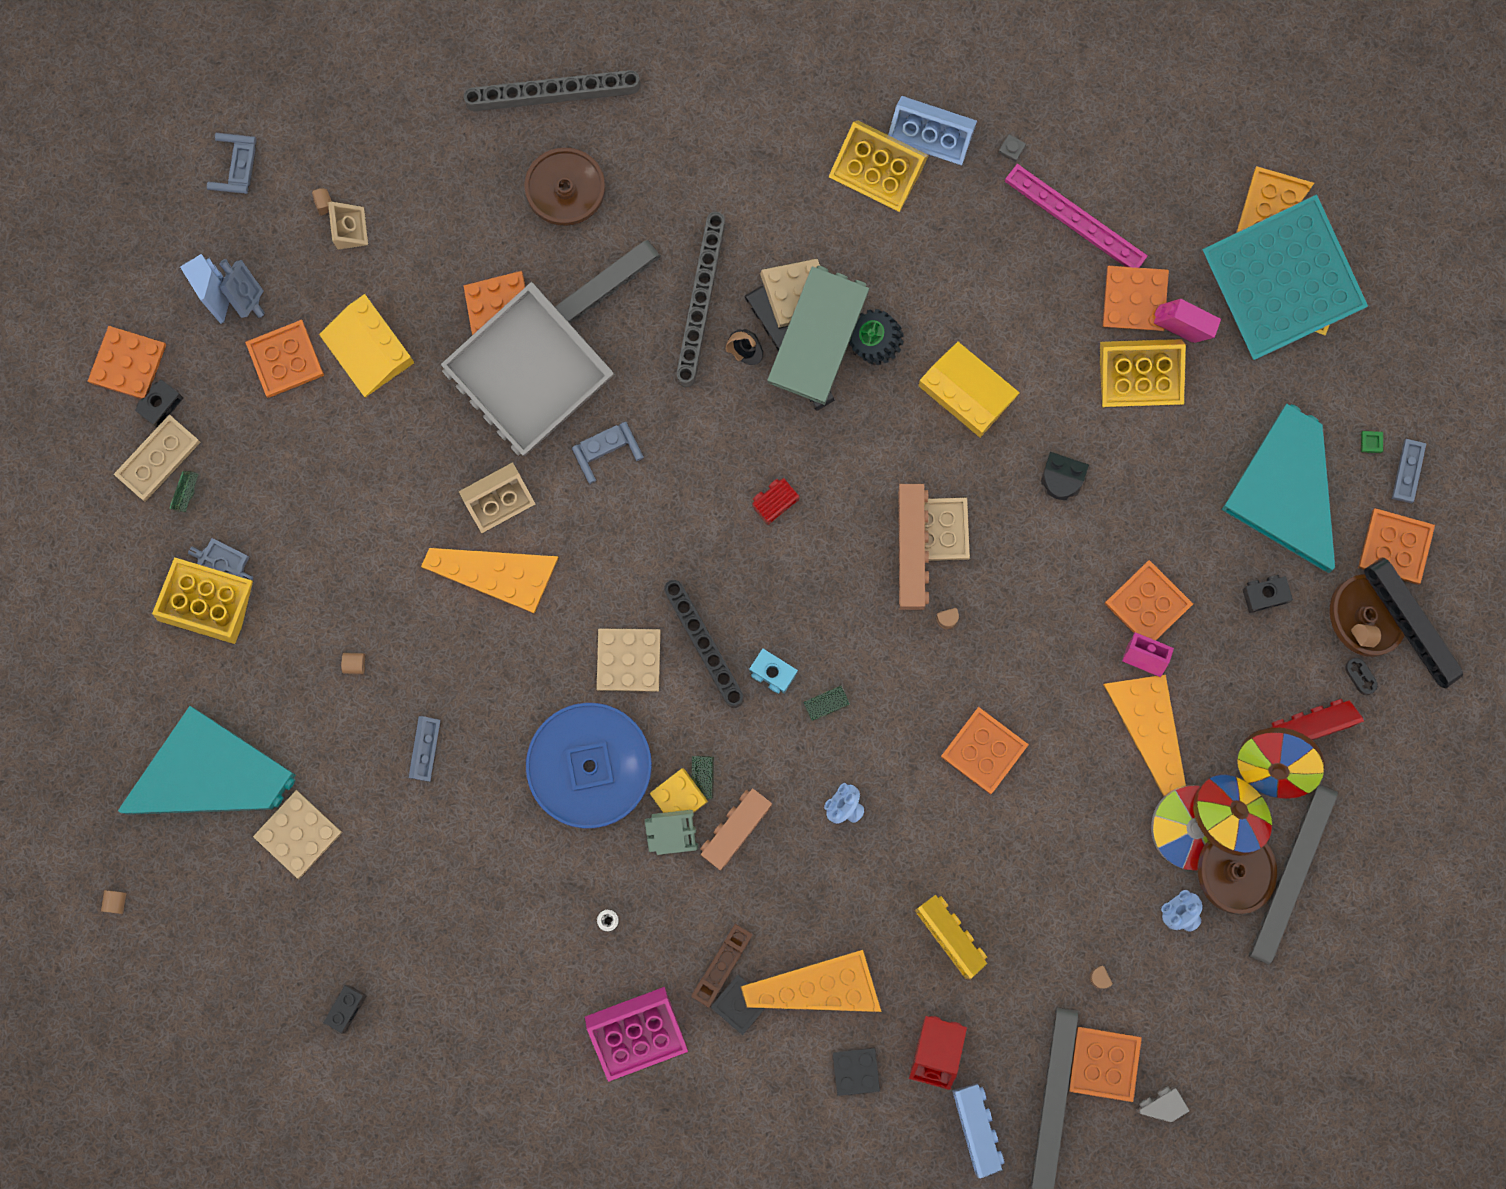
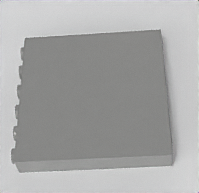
[441,282,615,456]

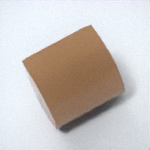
[312,188,332,215]
[936,608,959,629]
[1351,624,1381,647]
[341,653,365,674]
[101,890,126,914]
[1090,966,1113,989]

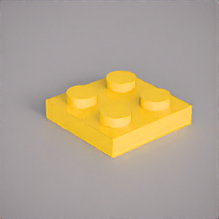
[650,768,708,813]

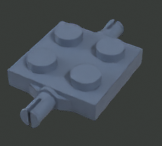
[219,259,265,318]
[188,538,253,581]

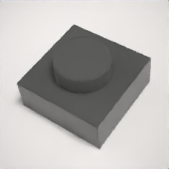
[999,134,1026,162]

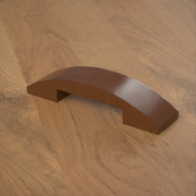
[691,924,753,1008]

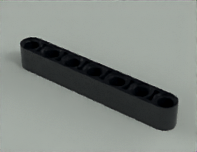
[744,286,835,411]
[1364,557,1463,689]
[664,580,743,708]

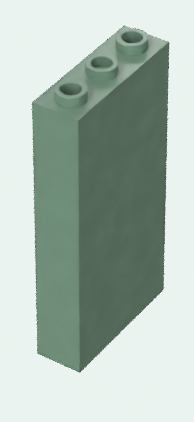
[767,266,869,405]

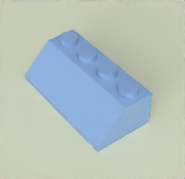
[888,96,977,165]
[180,254,229,324]
[952,1084,1004,1178]

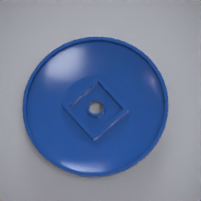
[526,703,652,828]

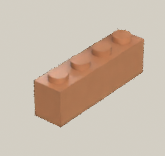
[700,788,773,871]

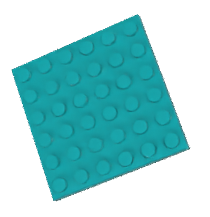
[1202,195,1368,360]

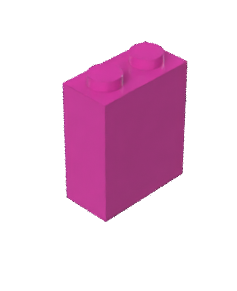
[1154,299,1221,343]

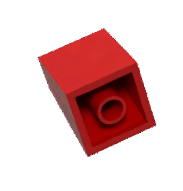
[909,1016,967,1090]

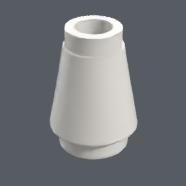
[597,910,618,931]

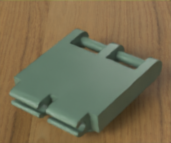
[645,810,698,855]

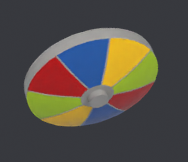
[1151,785,1208,870]

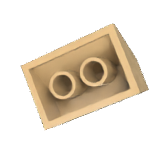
[459,462,535,533]

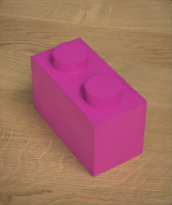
[1122,632,1174,677]

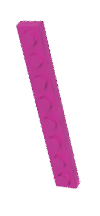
[1005,164,1148,268]

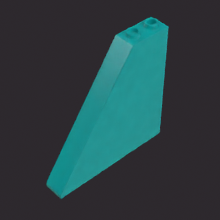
[1221,404,1335,573]
[118,706,296,815]

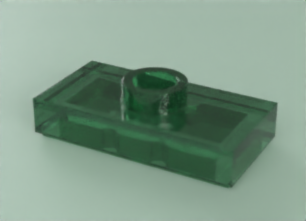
[170,471,199,512]
[803,686,850,721]
[692,756,714,799]

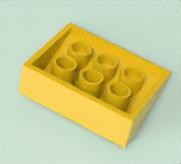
[829,120,929,212]
[319,294,414,397]
[1100,339,1186,407]
[919,342,1020,438]
[152,557,253,644]
[914,895,987,979]

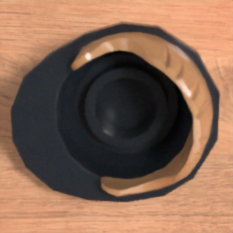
[726,329,764,365]

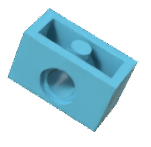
[749,649,798,694]

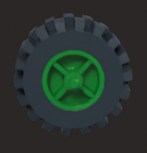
[849,309,904,365]

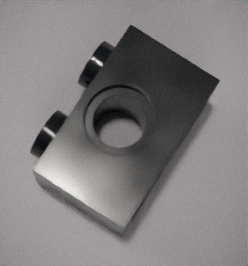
[135,379,184,428]
[1243,575,1293,613]
[323,985,367,1033]

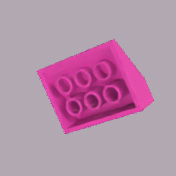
[585,987,688,1082]

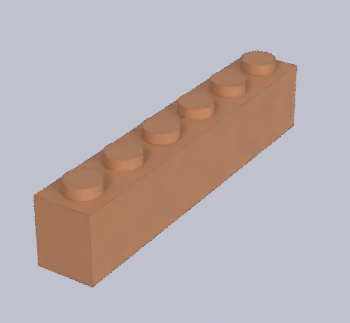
[898,484,929,610]

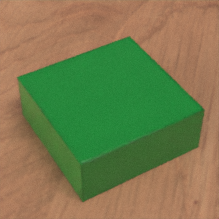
[1361,431,1383,453]

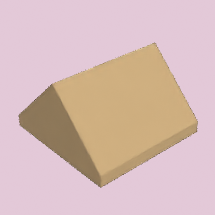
[328,201,368,249]

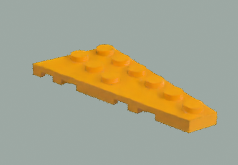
[1236,166,1314,233]
[421,548,559,614]
[1103,675,1186,796]
[741,950,881,1012]

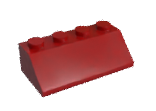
[1270,699,1364,740]

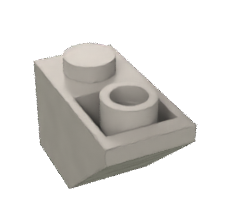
[1136,1086,1189,1122]

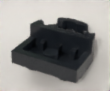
[1041,452,1089,500]

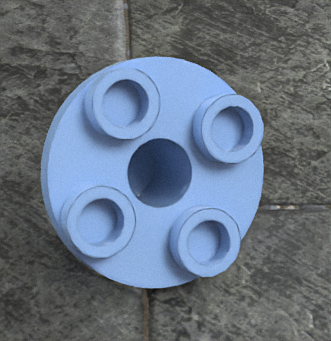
[824,783,864,824]
[1161,890,1202,931]

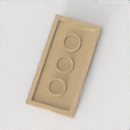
[114,415,200,502]

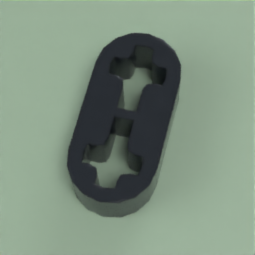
[1345,658,1378,695]

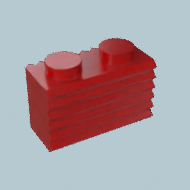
[752,478,799,525]

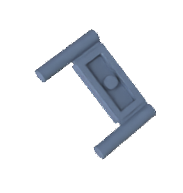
[207,133,256,194]
[572,422,644,484]

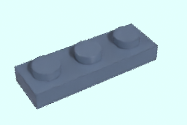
[1392,439,1426,504]
[409,716,440,782]

